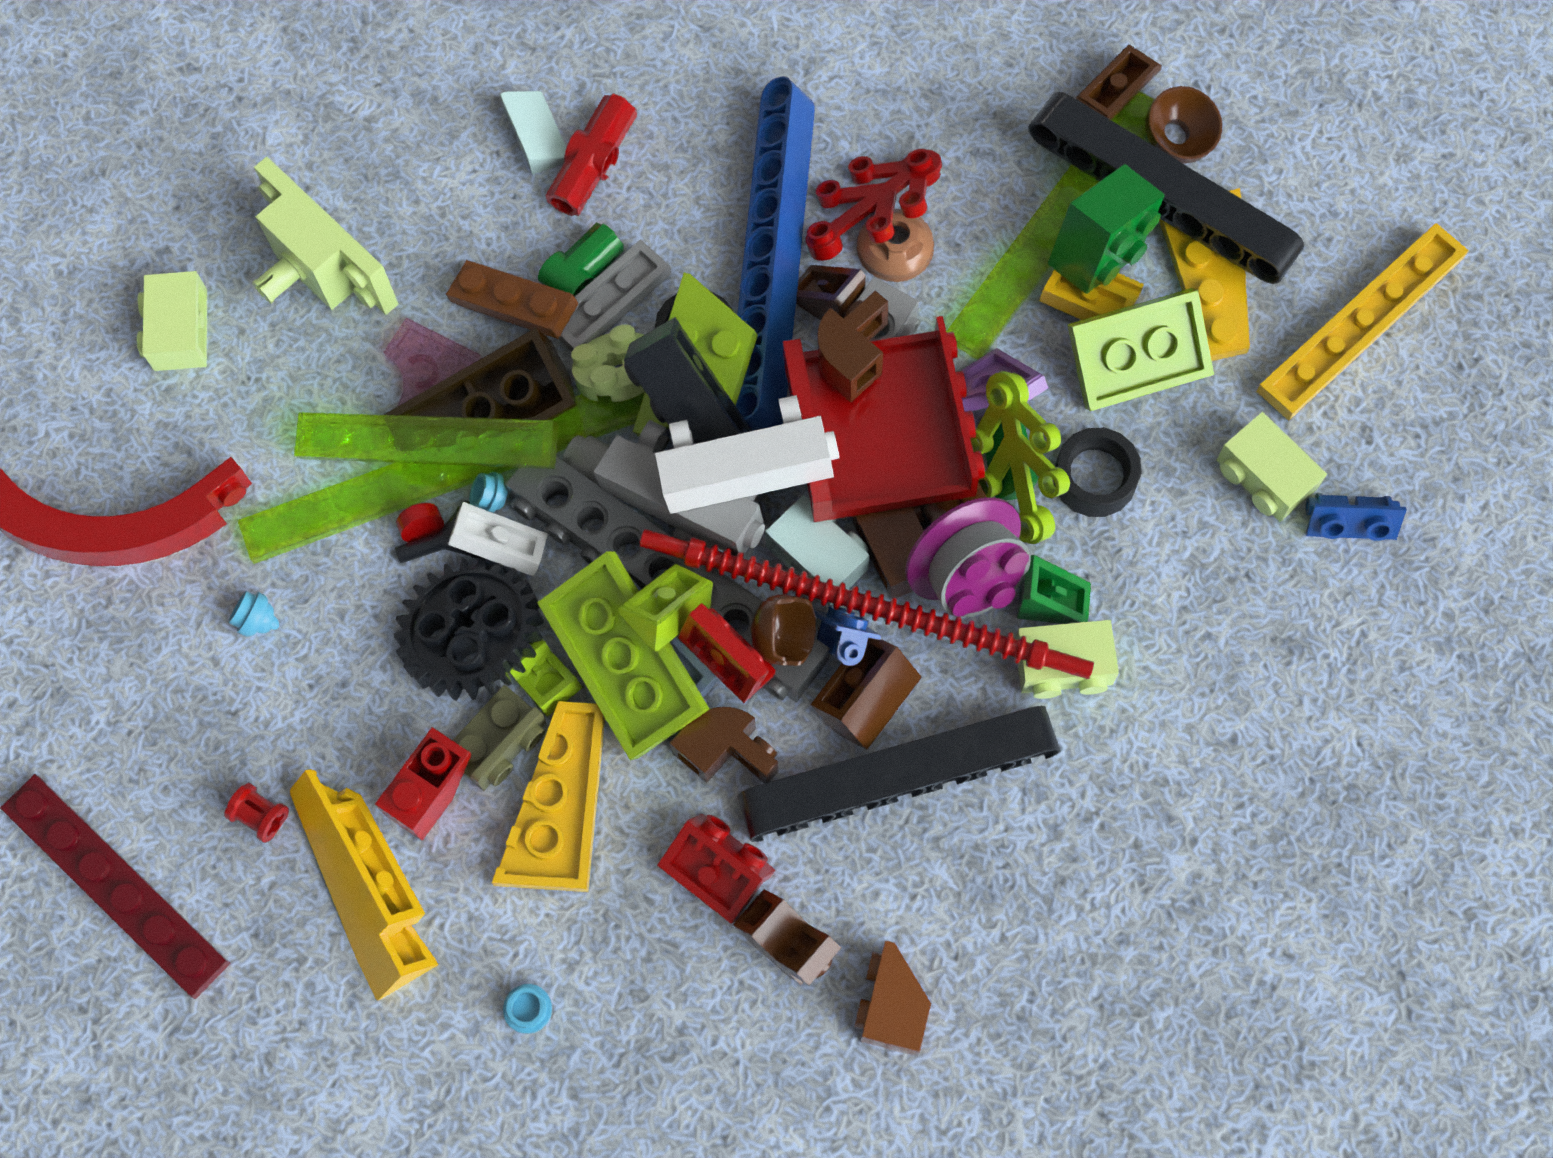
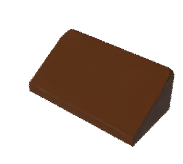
[1075,44,1162,120]

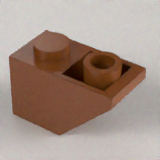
[854,940,931,1057]

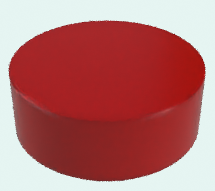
[396,503,444,542]

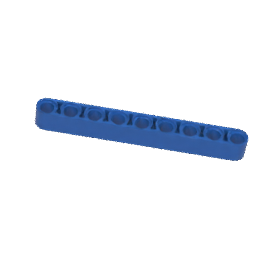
[736,76,815,431]

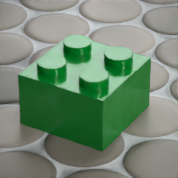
[1047,164,1165,294]

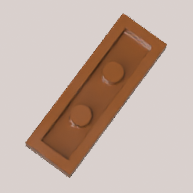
[446,260,579,339]

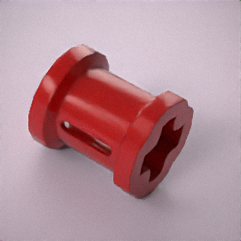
[224,782,289,843]

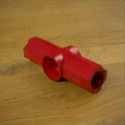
[545,93,637,216]

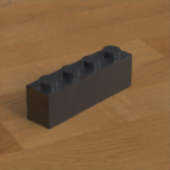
[624,317,752,444]

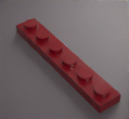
[0,774,231,999]

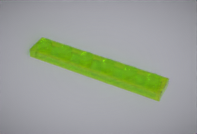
[294,412,559,469]

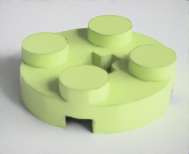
[571,325,645,402]

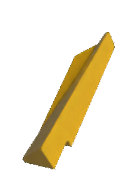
[290,769,438,1001]

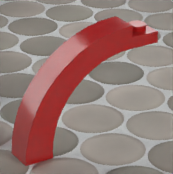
[0,457,252,566]

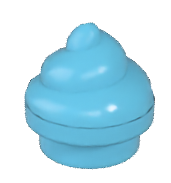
[228,591,279,637]

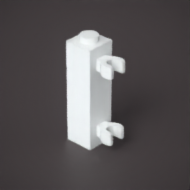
[655,395,840,514]

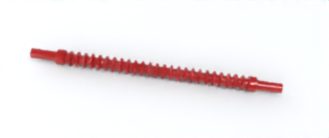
[640,529,1094,680]

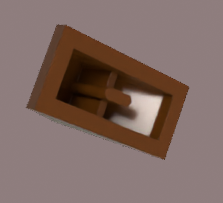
[796,265,866,321]

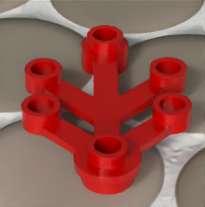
[805,149,942,261]

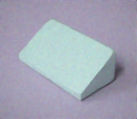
[500,91,566,175]

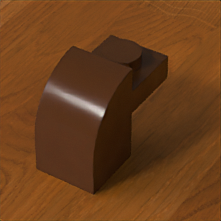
[817,290,888,402]
[670,707,779,783]
[733,889,841,986]

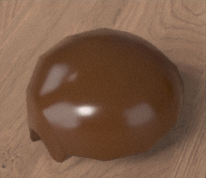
[751,594,816,666]

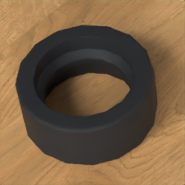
[1054,428,1142,517]

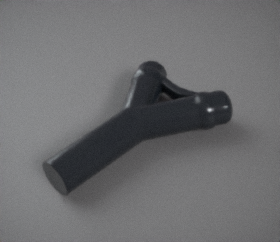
[395,500,485,564]

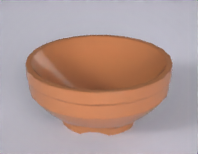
[856,208,934,282]

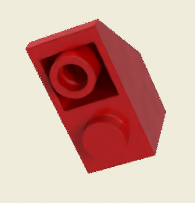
[375,727,471,841]

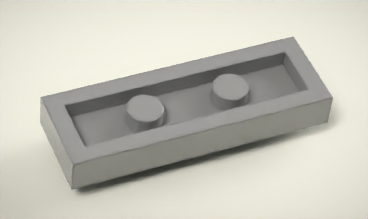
[559,239,671,352]

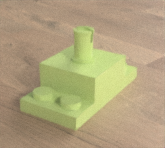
[252,156,398,315]

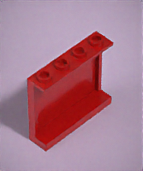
[783,316,985,522]

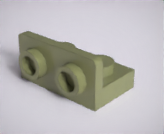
[452,684,547,791]

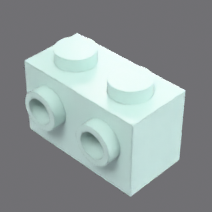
[765,495,869,605]

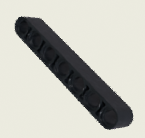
[1028,92,1304,284]
[737,706,1061,842]

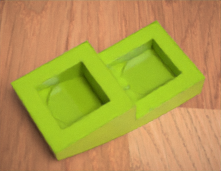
[509,639,583,717]

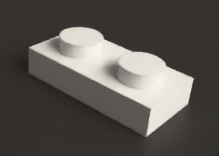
[448,502,548,576]

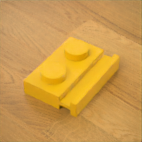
[1039,269,1144,320]

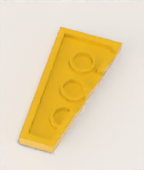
[491,701,605,892]

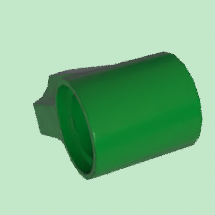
[538,222,624,297]

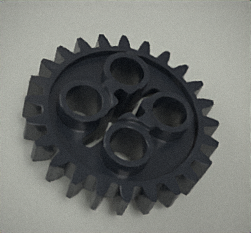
[394,558,544,701]

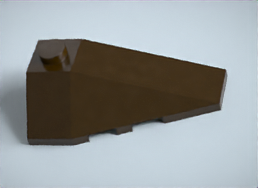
[383,328,577,454]

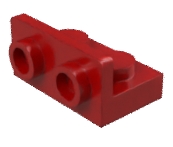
[678,603,776,703]
[657,814,775,924]

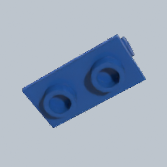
[1305,493,1407,541]
[814,605,881,666]

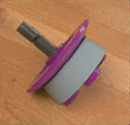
[905,497,1031,617]

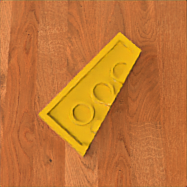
[1159,188,1250,361]

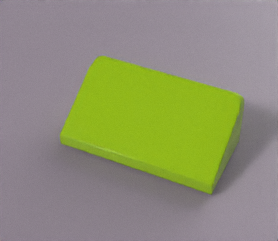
[618,564,713,651]

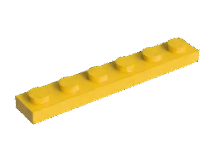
[1256,223,1469,421]

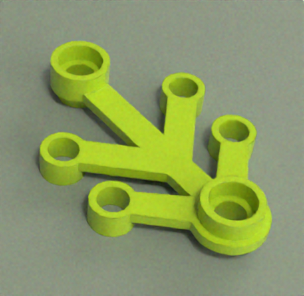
[970,371,1070,544]

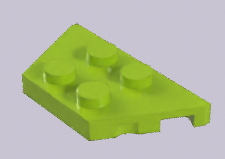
[632,272,758,437]

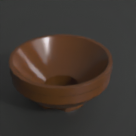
[1145,86,1222,164]

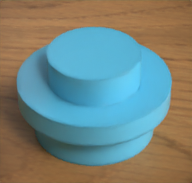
[469,472,508,513]
[503,984,552,1034]

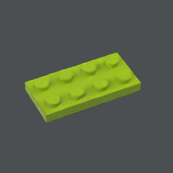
[537,551,710,760]

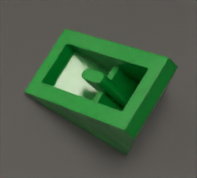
[1017,555,1091,624]

